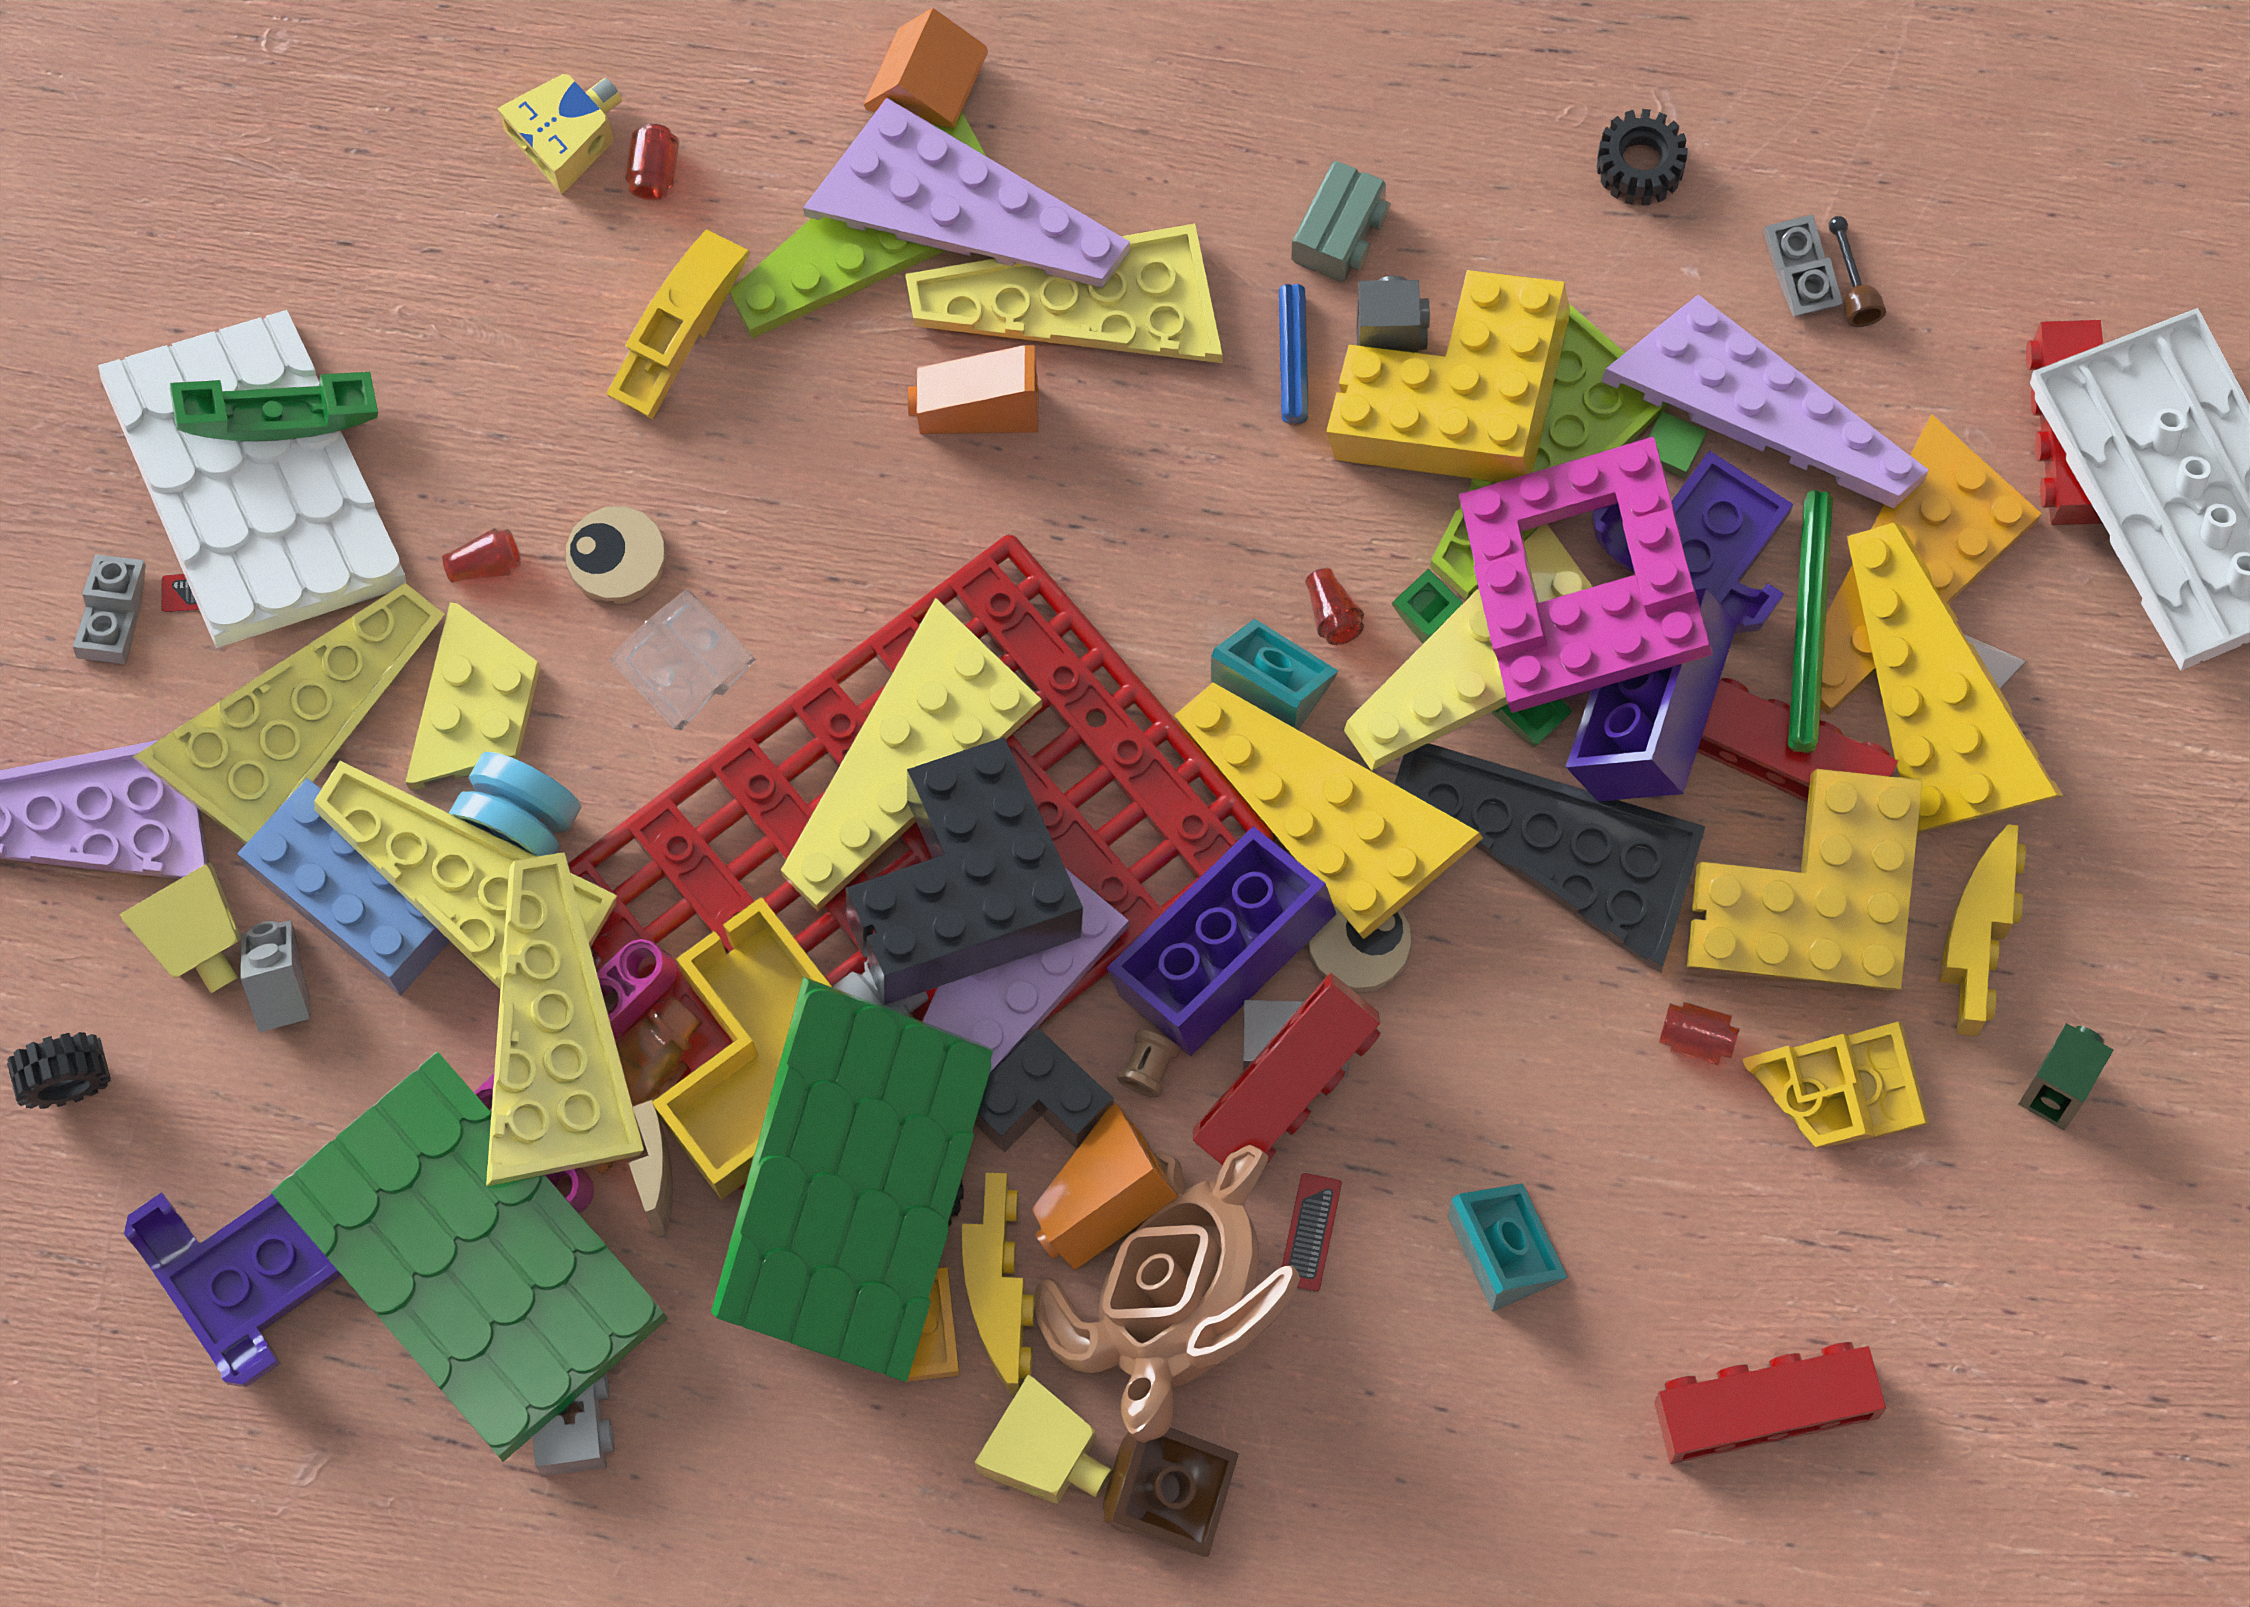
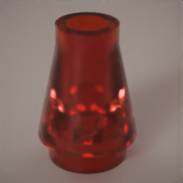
[442,528,521,583]
[1305,568,1364,645]

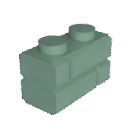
[1291,161,1391,282]

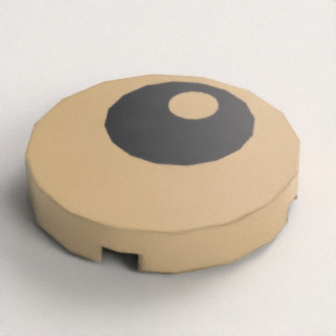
[566,506,666,604]
[1308,904,1412,993]

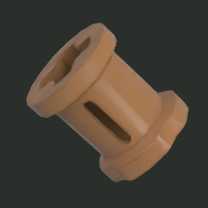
[1117,1030,1180,1097]

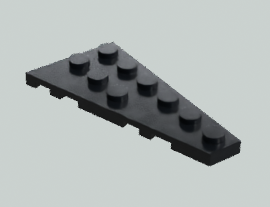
[1394,743,1706,973]

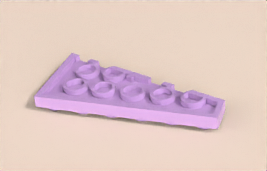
[803,98,1130,288]
[1601,295,1929,508]
[0,740,208,879]
[923,868,1129,1075]

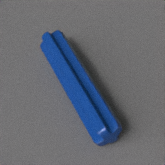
[1279,284,1309,424]

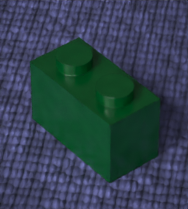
[2018,1023,2114,1131]

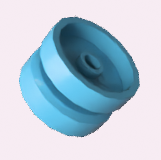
[449,752,581,857]

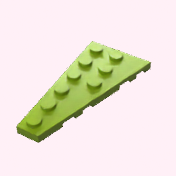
[1430,304,1671,600]

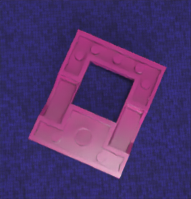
[1459,437,1713,713]

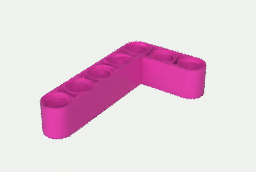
[474,939,677,1213]

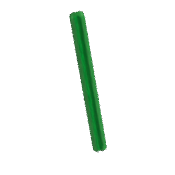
[1788,490,1833,754]

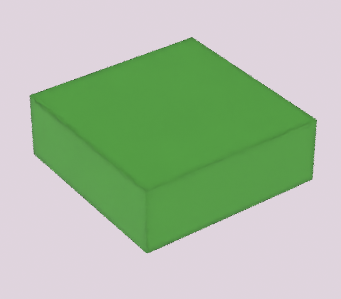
[1648,411,1707,479]

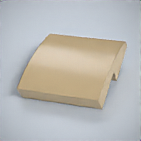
[629,1100,673,1237]

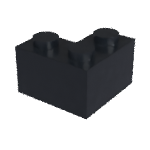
[974,1028,1114,1153]

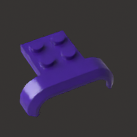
[1592,450,1793,633]
[124,1192,342,1388]

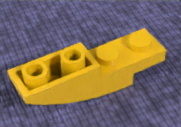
[606,229,750,420]
[1939,824,2026,1036]
[962,1173,1035,1394]

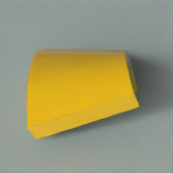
[1742,1021,1929,1148]

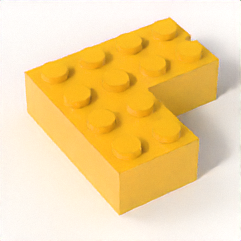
[1326,270,1570,482]
[1686,769,1922,990]
[652,897,832,1200]

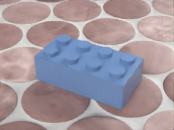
[237,778,450,996]

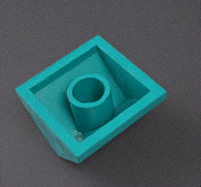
[1211,618,1339,730]
[1448,1183,1568,1312]

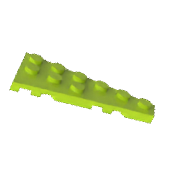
[730,112,986,339]

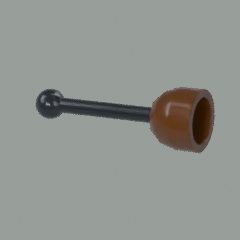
[1828,216,1886,327]

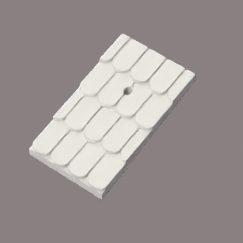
[2030,308,2250,671]
[98,310,406,648]

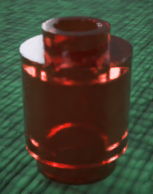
[625,124,679,200]
[1659,1002,1740,1066]

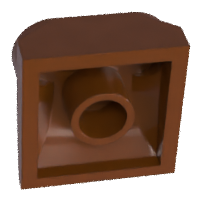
[1103,1427,1239,1557]

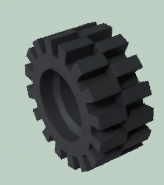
[1596,109,1688,206]
[7,1032,111,1109]

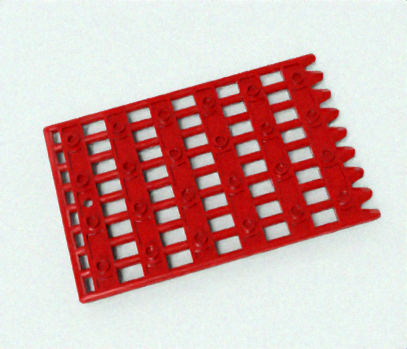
[567,534,1275,1191]

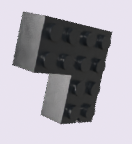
[846,737,1083,1005]

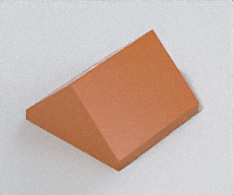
[864,8,988,129]

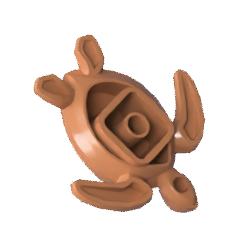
[1034,1145,1300,1443]

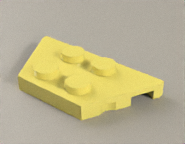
[405,602,540,790]

